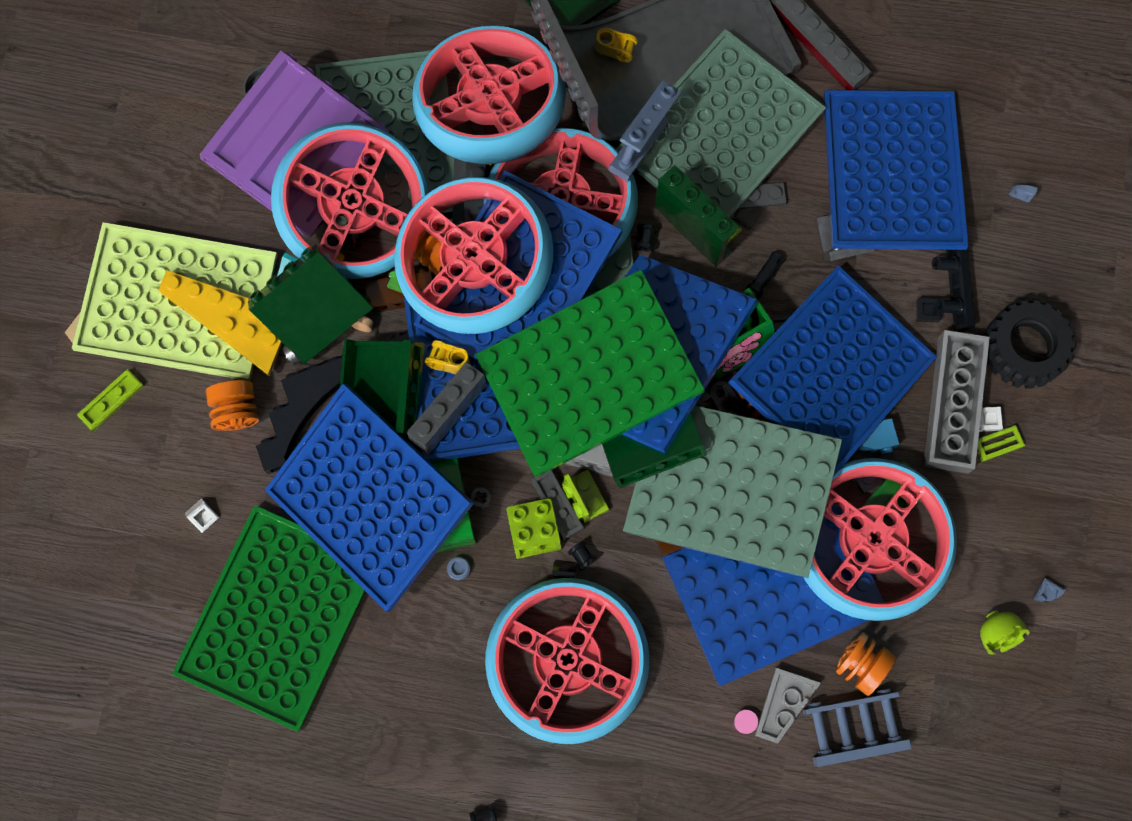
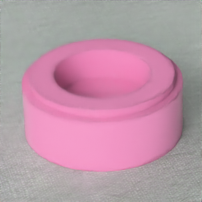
[734,710,758,734]

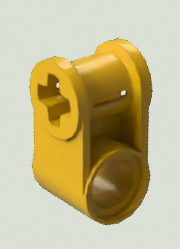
[595,28,638,62]
[424,340,471,374]

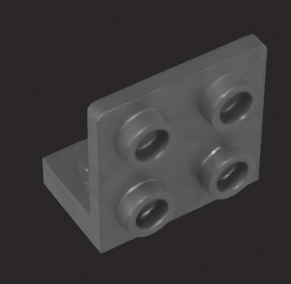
[816,215,874,261]

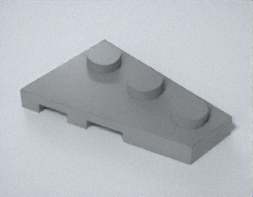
[754,668,821,744]

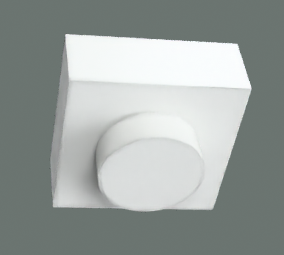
[979,407,1003,432]

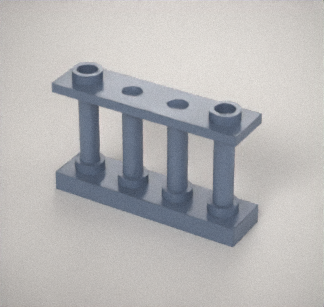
[608,80,681,182]
[803,689,911,767]

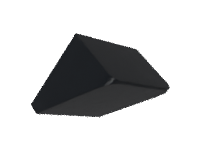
[552,560,577,578]

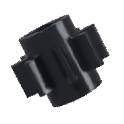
[341,223,365,250]

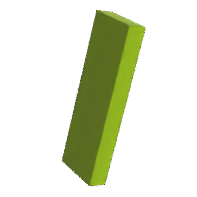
[77,369,144,432]

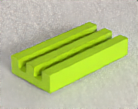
[977,425,1025,463]

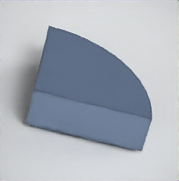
[1008,185,1038,202]
[1032,578,1065,602]

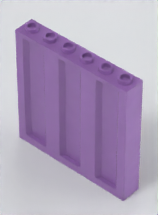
[200,51,389,239]

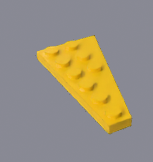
[158,270,282,376]

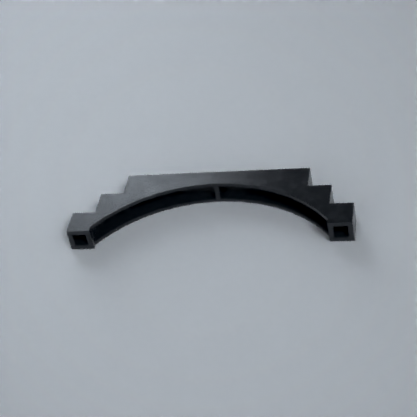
[256,333,409,475]

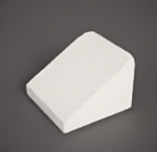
[185,498,219,533]

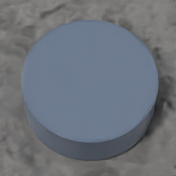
[447,557,470,581]

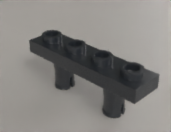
[932,249,975,332]

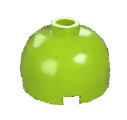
[980,611,1030,655]

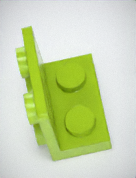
[562,470,609,523]
[506,498,561,559]

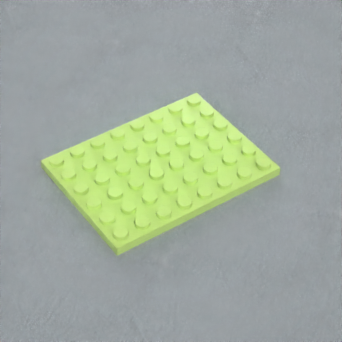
[72,222,278,381]

